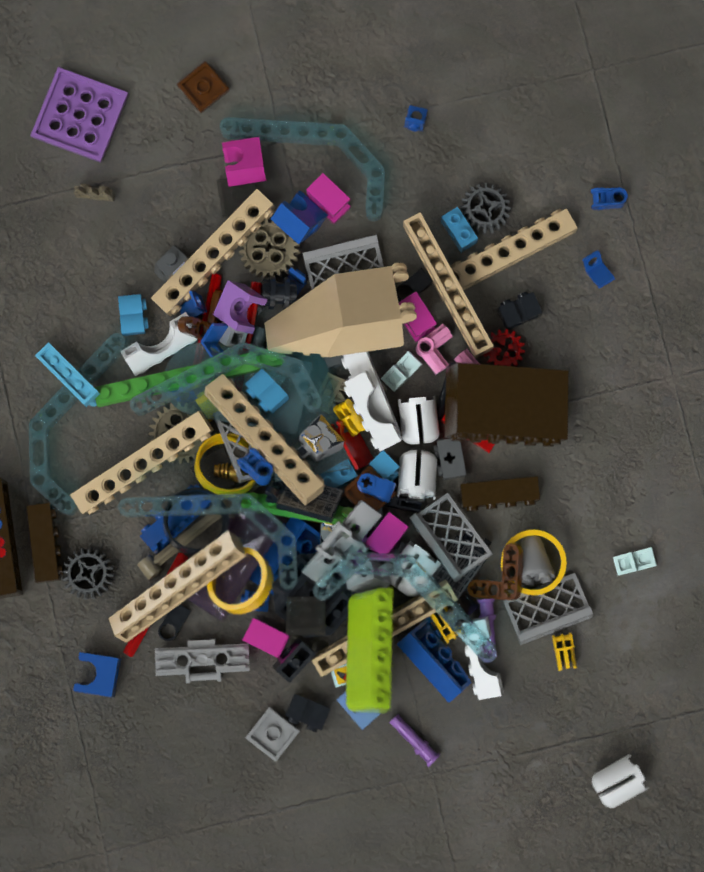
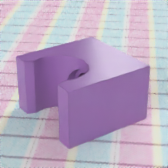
[213,280,268,334]

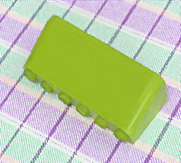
[346,588,393,713]

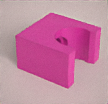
[222,137,266,187]
[306,173,351,224]
[398,292,437,343]
[365,512,408,560]
[243,618,290,658]

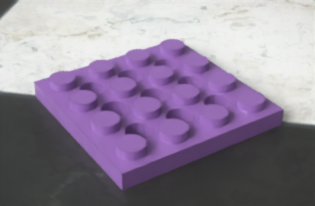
[31,67,129,163]

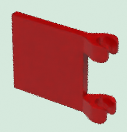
[331,420,374,470]

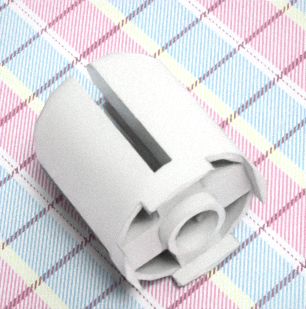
[398,396,439,445]
[397,450,437,502]
[390,541,441,597]
[592,754,649,808]

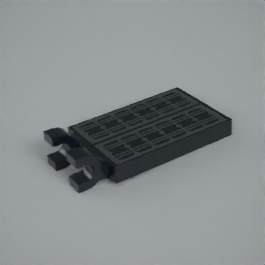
[265,473,345,523]
[430,531,492,604]

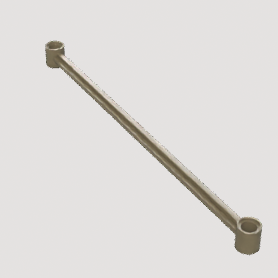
[137,382,388,580]

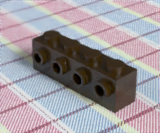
[460,476,540,512]
[27,503,64,584]

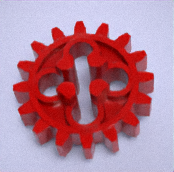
[484,329,525,367]

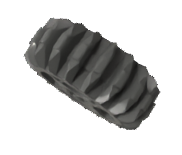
[460,183,511,234]
[62,547,114,600]

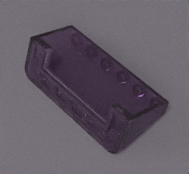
[187,501,286,622]

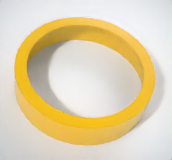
[194,433,256,498]
[501,529,567,595]
[207,547,273,614]

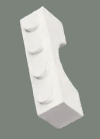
[120,312,197,376]
[344,371,403,451]
[461,616,504,700]

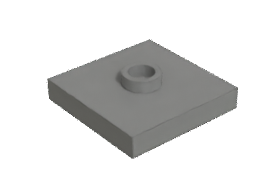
[245,707,300,762]

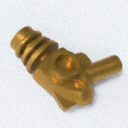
[214,463,248,482]

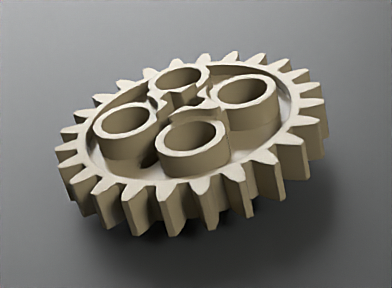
[239,218,301,279]
[149,402,211,465]

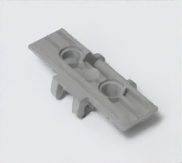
[302,500,382,586]
[155,638,250,683]

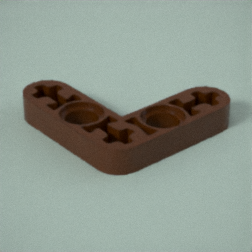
[178,290,223,343]
[468,543,523,600]

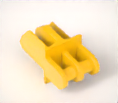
[333,399,365,437]
[430,606,462,644]
[552,632,577,671]

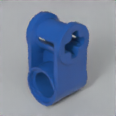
[591,187,628,210]
[237,448,273,485]
[357,473,396,503]

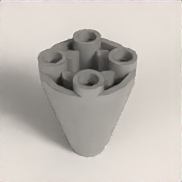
[521,535,555,588]

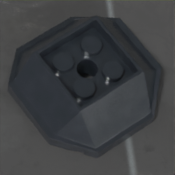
[273,553,356,638]

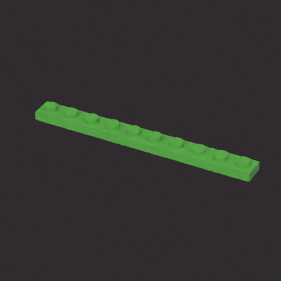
[94,349,286,407]

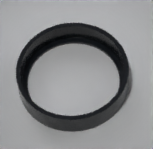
[162,488,229,555]

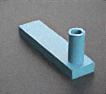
[35,342,100,407]

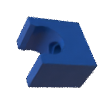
[271,191,328,244]
[73,652,121,697]

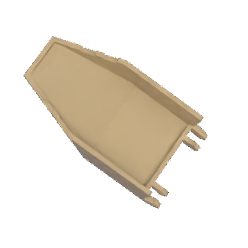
[264,263,417,357]

